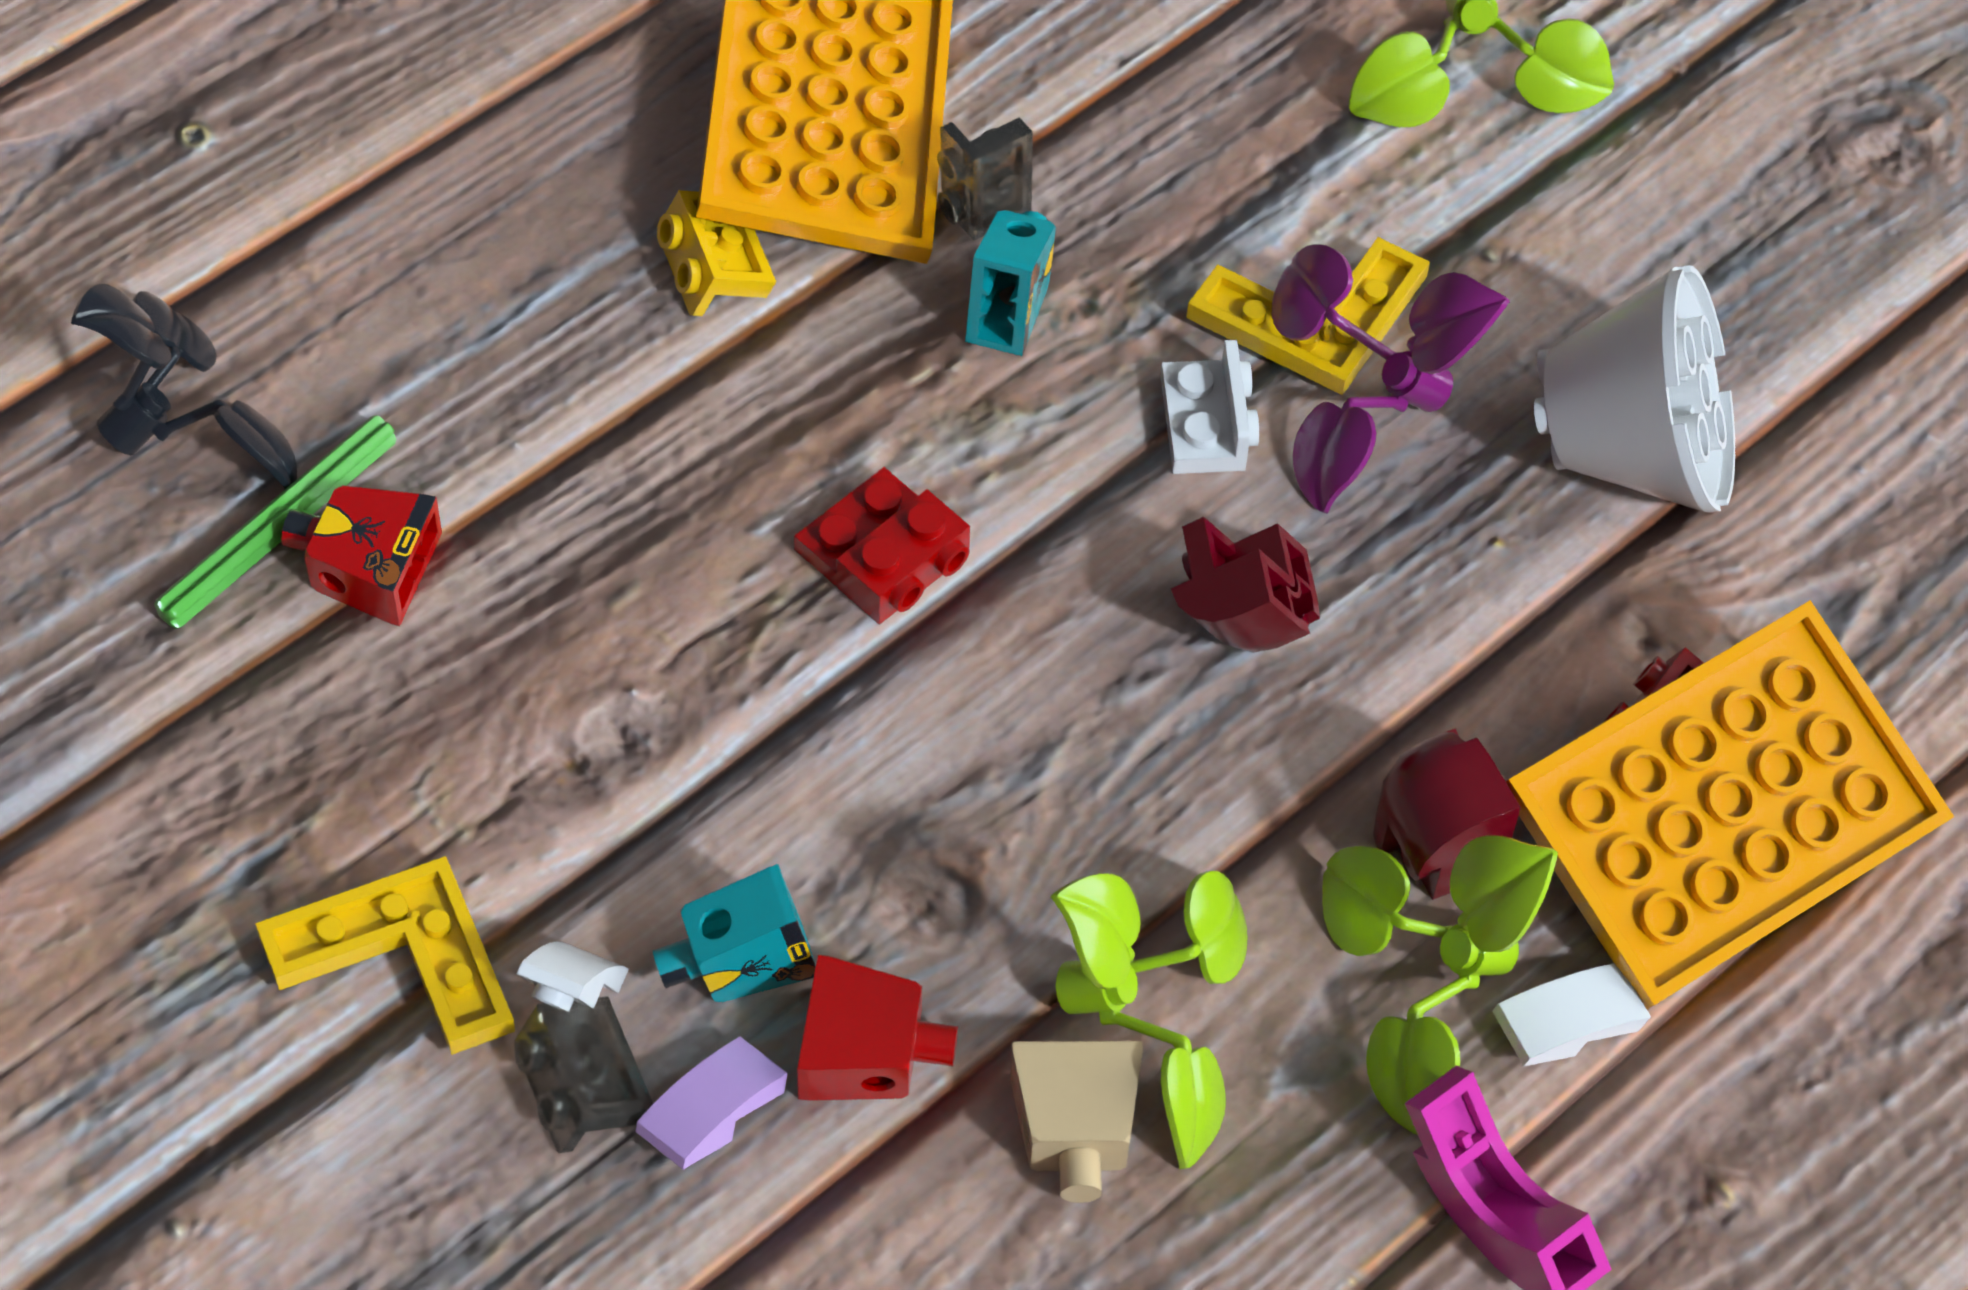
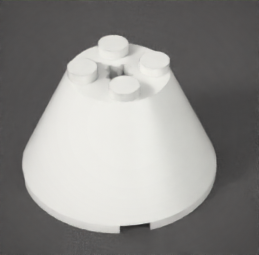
[1534,265,1735,513]

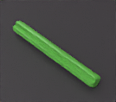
[154,415,396,629]

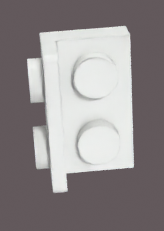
[1160,340,1259,474]

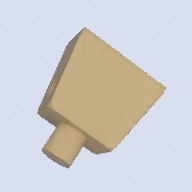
[1010,1041,1143,1203]

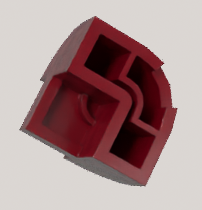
[1170,516,1320,653]
[1373,728,1521,900]

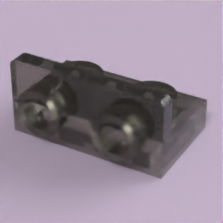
[937,117,1033,241]
[514,996,653,1153]

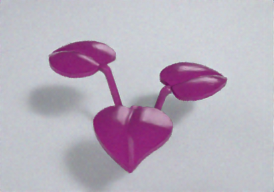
[1272,244,1510,514]

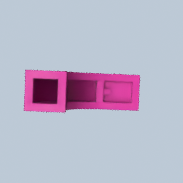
[1405,1065,1612,1290]

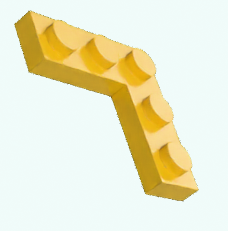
[1186,237,1430,395]
[255,856,516,1055]

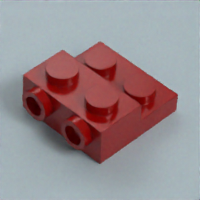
[794,467,970,625]

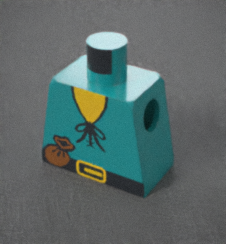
[965,210,1056,356]
[652,864,816,1002]

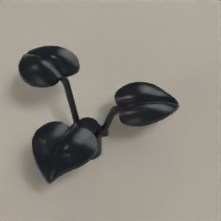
[71,284,297,489]

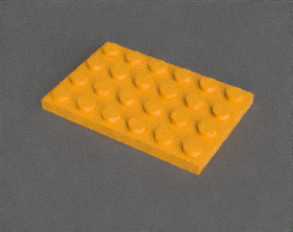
[696,0,953,264]
[1506,600,1955,1010]

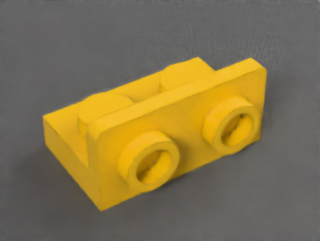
[657,190,776,316]

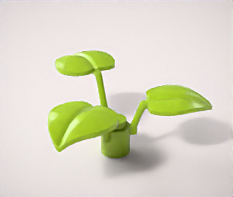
[1348,0,1615,128]
[1322,835,1558,1135]
[1051,871,1248,1169]

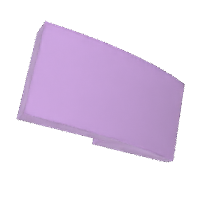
[635,1037,788,1169]

